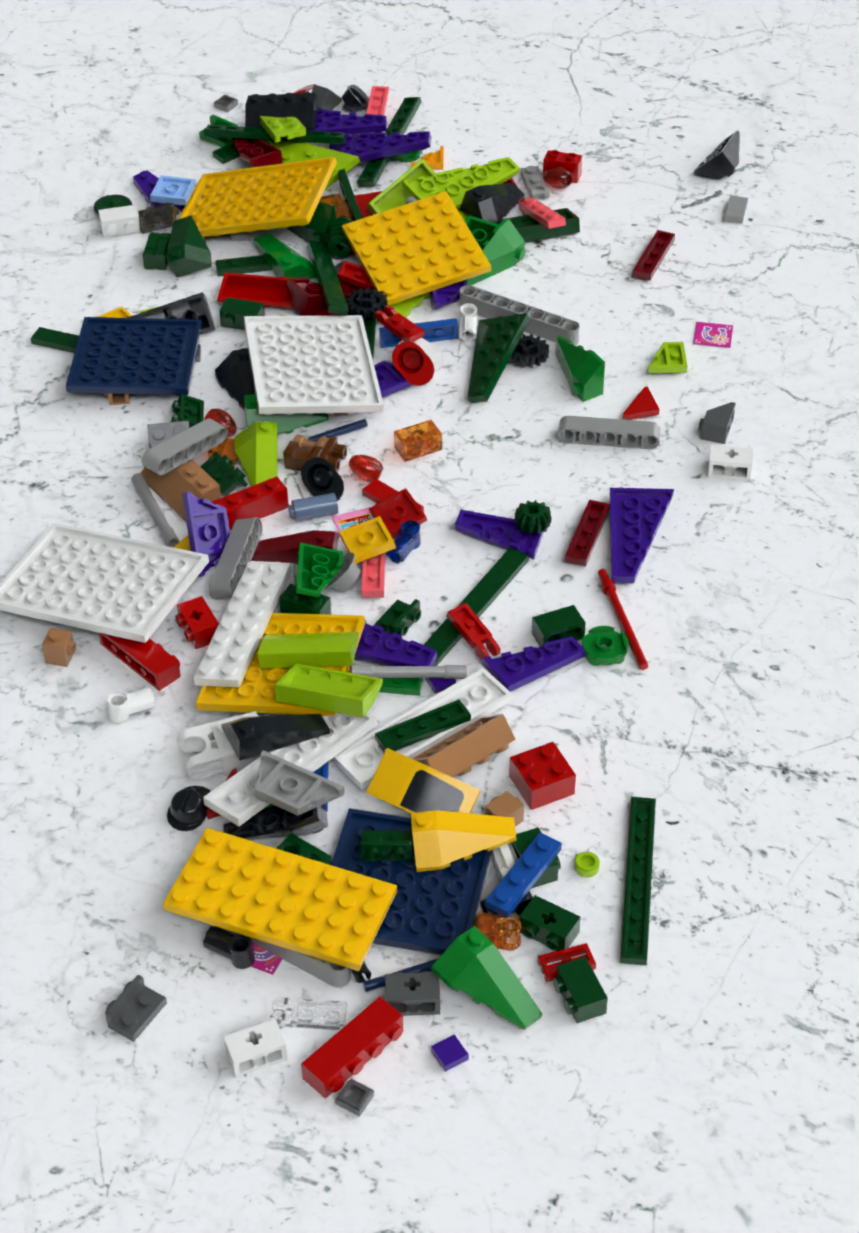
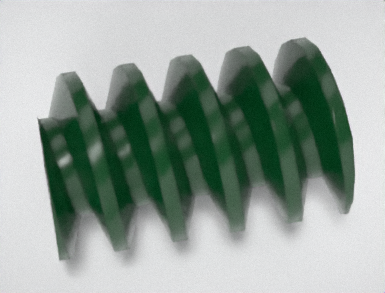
[328,217,352,258]

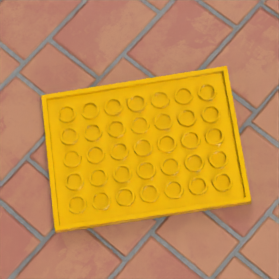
[170,157,337,237]

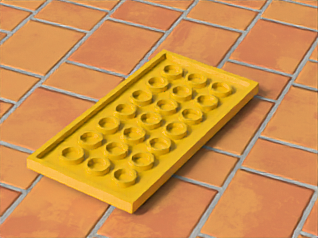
[163,828,397,971]

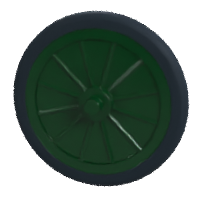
[94,195,132,215]

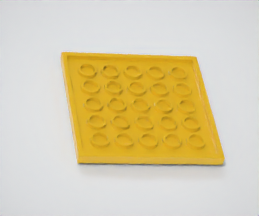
[342,191,491,305]
[195,613,366,716]

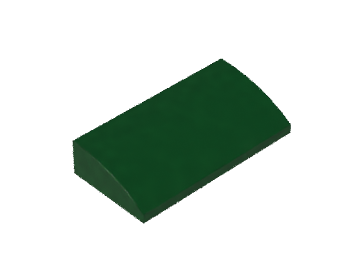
[499,208,580,242]

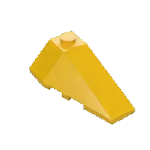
[411,810,517,872]

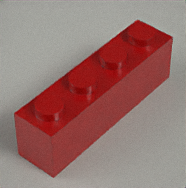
[212,476,288,531]
[99,633,181,691]
[301,997,403,1099]

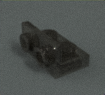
[138,203,179,234]

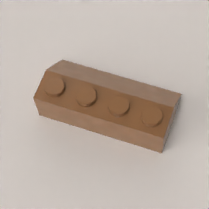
[140,460,221,522]
[413,714,516,777]

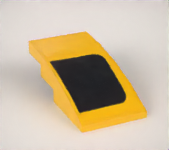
[366,748,481,814]

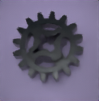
[345,287,388,320]
[509,334,549,368]

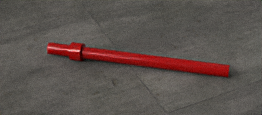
[598,569,649,670]

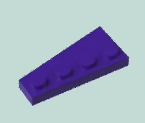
[455,510,544,559]
[354,620,437,666]
[482,636,585,692]

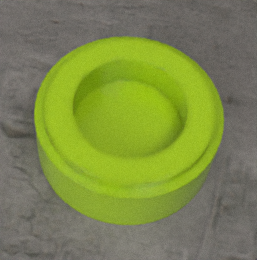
[574,852,600,877]

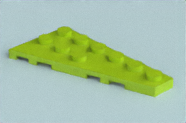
[262,140,360,191]
[402,157,521,210]

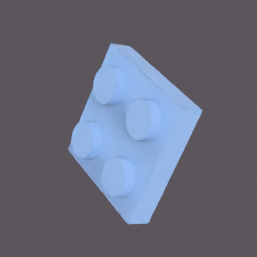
[150,175,196,206]

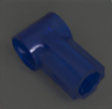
[386,520,421,564]

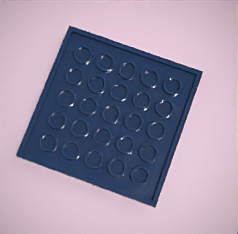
[66,317,202,396]
[331,808,491,955]

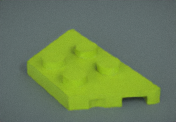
[260,116,306,142]

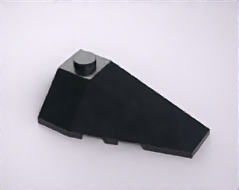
[694,130,740,179]
[460,183,525,224]
[129,292,215,335]
[215,348,255,412]
[223,805,328,840]

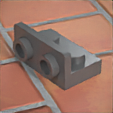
[105,975,167,1042]

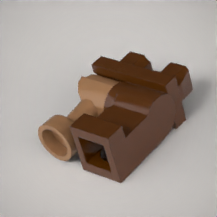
[283,434,347,471]

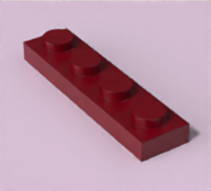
[632,230,675,280]
[565,500,610,567]

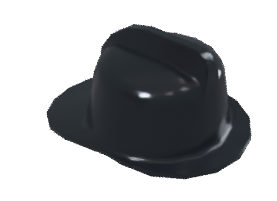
[342,85,369,113]
[301,457,344,501]
[167,785,211,831]

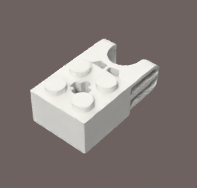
[177,711,261,779]

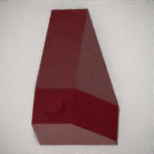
[232,138,283,167]
[287,278,366,316]
[251,530,339,563]

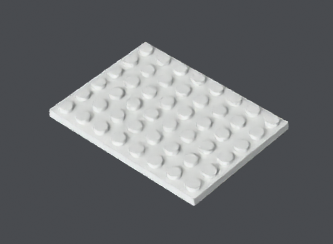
[244,315,384,415]
[0,523,209,643]

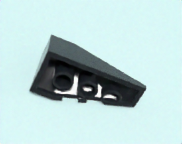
[221,714,330,761]

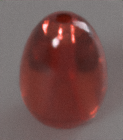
[543,167,572,189]
[204,408,237,437]
[349,455,383,483]

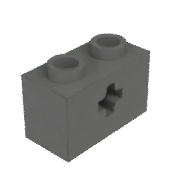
[385,971,440,1016]

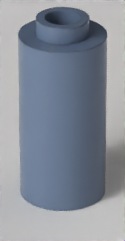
[288,493,338,522]

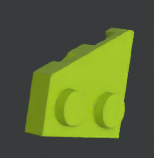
[648,342,688,374]

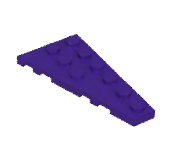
[308,109,387,134]
[329,131,432,163]
[609,488,674,583]

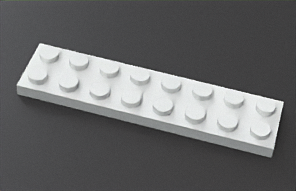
[193,561,292,687]
[332,668,513,790]
[203,713,377,826]

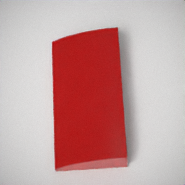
[217,273,293,309]

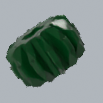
[515,500,552,535]

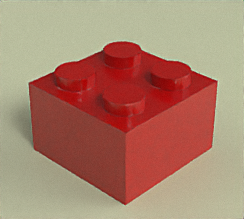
[509,742,576,810]

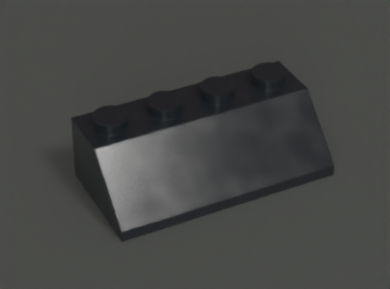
[245,92,319,130]

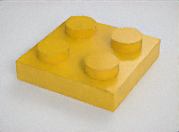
[339,516,396,564]

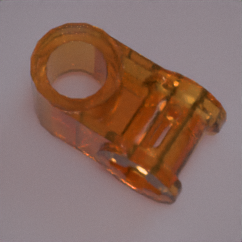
[472,913,522,951]

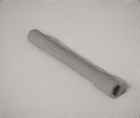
[131,473,180,547]
[349,665,467,679]

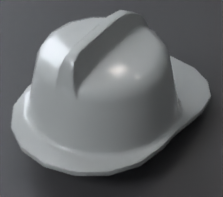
[324,552,362,592]

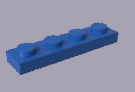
[379,318,458,348]
[485,832,562,918]

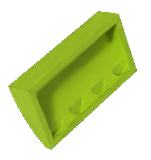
[367,158,435,215]
[257,632,359,669]
[275,663,383,718]

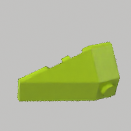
[235,421,277,486]

